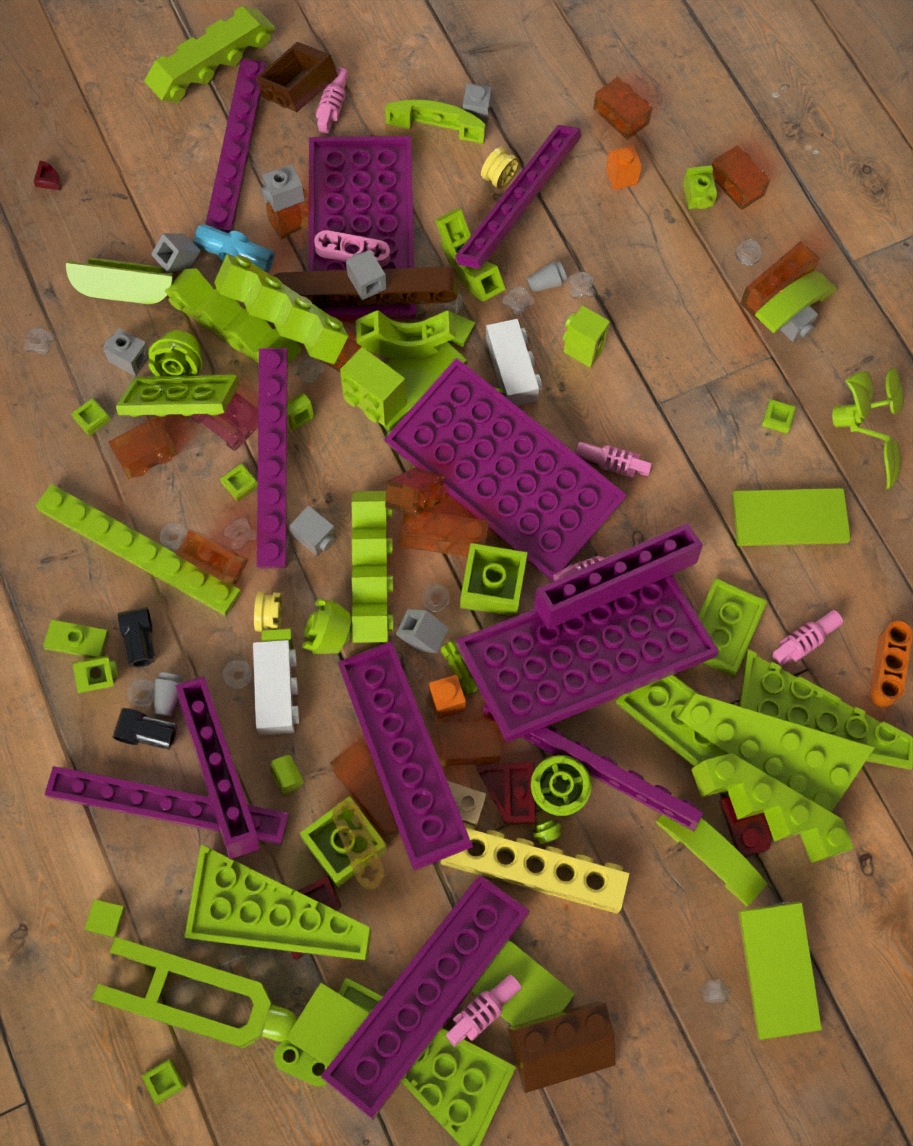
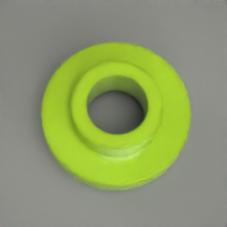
[532,819,562,844]

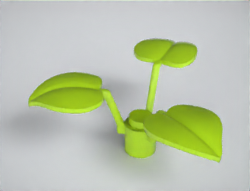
[832,368,904,489]

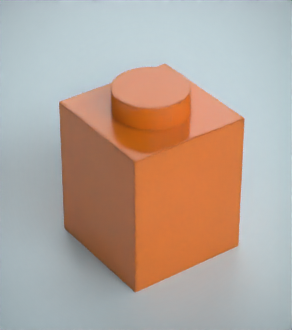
[606,145,642,190]
[428,675,466,720]

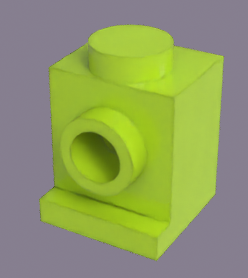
[683,165,717,209]
[72,655,118,693]

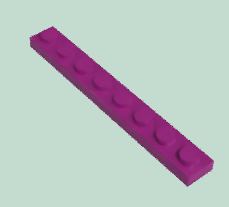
[205,59,267,233]
[455,125,581,269]
[257,348,288,569]
[483,703,703,832]
[44,766,289,845]

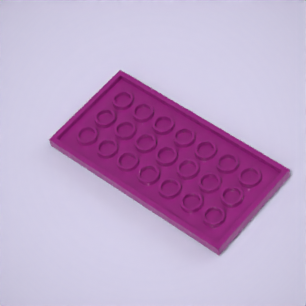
[309,136,416,321]
[384,358,627,582]
[456,575,719,742]

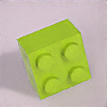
[340,347,406,427]
[460,543,527,617]
[300,796,387,888]

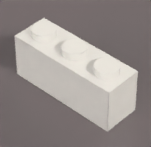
[485,319,542,406]
[253,640,300,736]

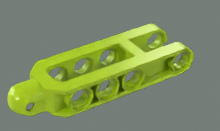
[91,937,298,1048]

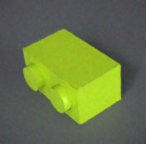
[563,305,610,368]

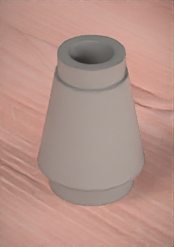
[526,261,567,293]
[154,672,183,717]

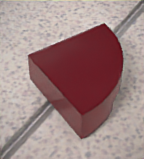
[33,160,61,191]

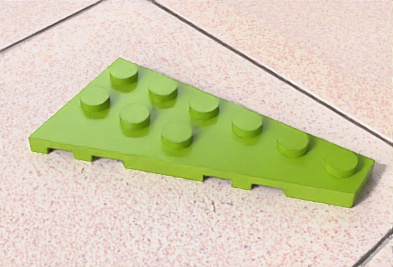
[739,649,913,770]
[676,693,875,812]
[185,844,373,961]
[338,978,516,1146]

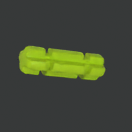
[441,641,479,696]

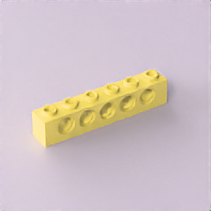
[440,822,629,914]

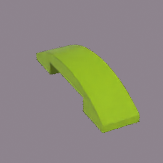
[385,100,485,144]
[755,271,838,333]
[656,815,767,907]

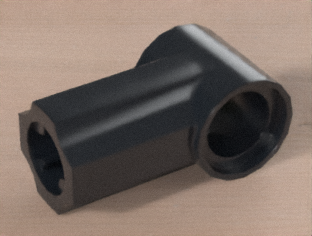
[118,607,155,667]
[112,708,177,750]

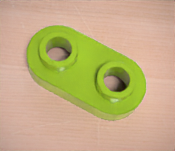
[274,1041,327,1087]

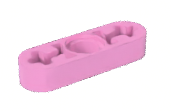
[314,230,390,268]

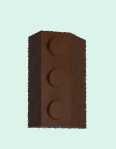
[507,1001,615,1093]

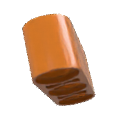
[870,621,913,708]

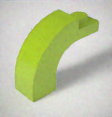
[435,208,506,302]
[356,310,456,359]

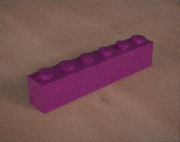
[534,523,703,629]
[175,677,259,859]

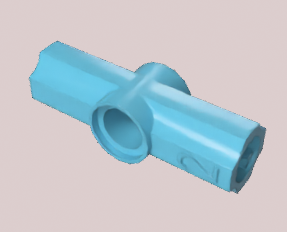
[193,224,275,272]

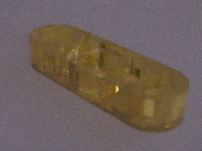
[333,801,384,889]

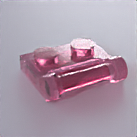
[191,392,258,451]

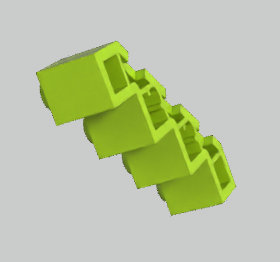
[144,6,276,103]
[214,254,348,364]
[164,268,302,365]
[352,491,394,643]
[691,753,854,863]

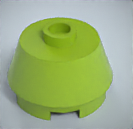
[149,330,202,377]
[302,598,352,654]
[531,755,592,816]

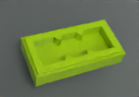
[43,619,109,658]

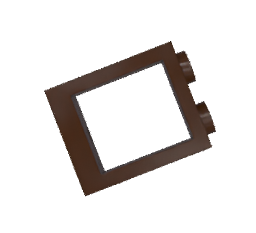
[256,42,338,112]

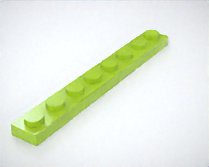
[35,484,242,616]

